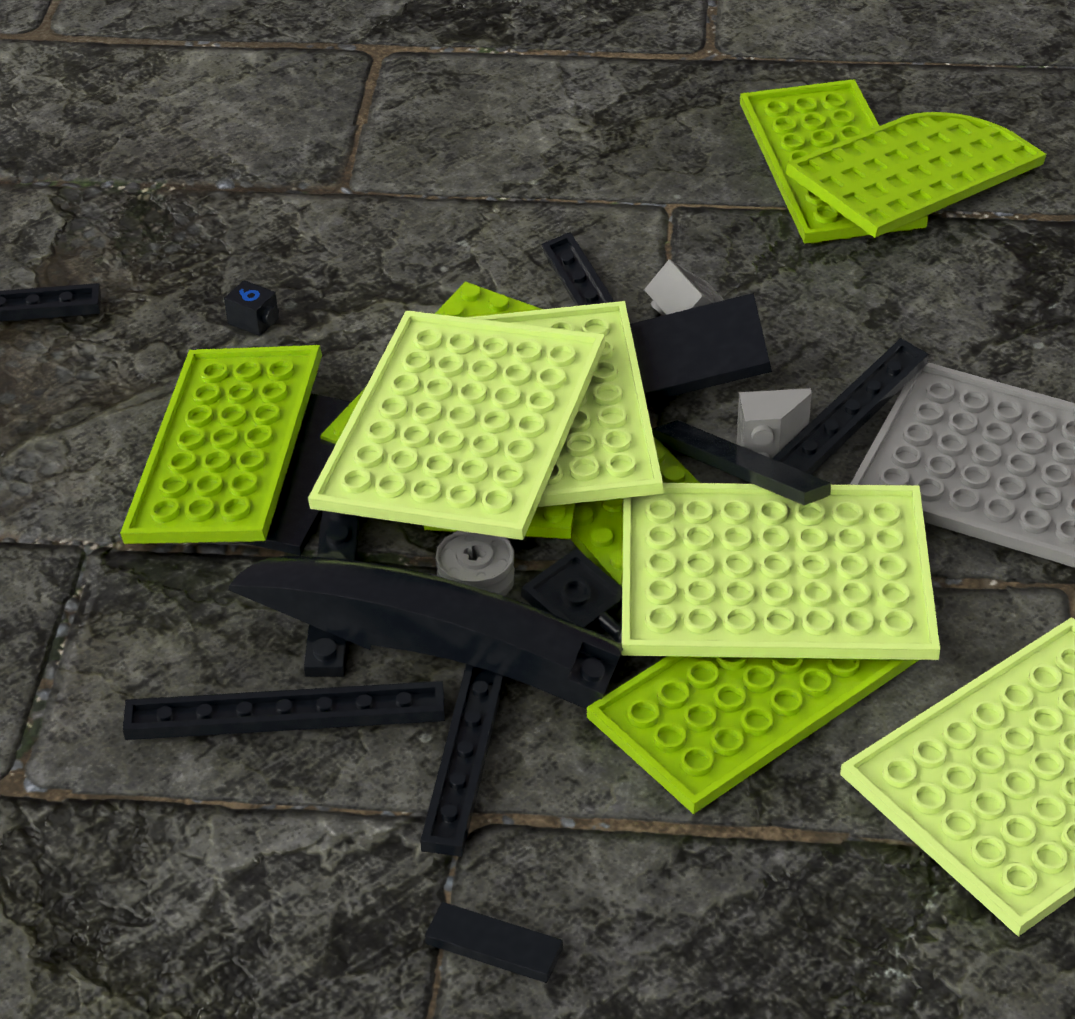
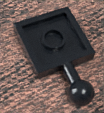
[521,548,631,657]

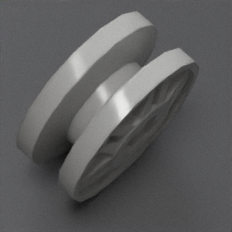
[435,531,515,596]

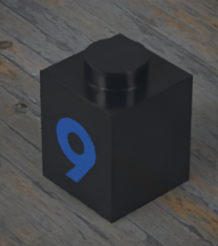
[224,280,279,336]

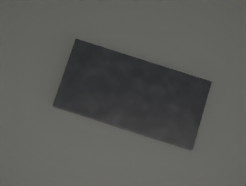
[630,293,772,403]
[239,393,352,555]

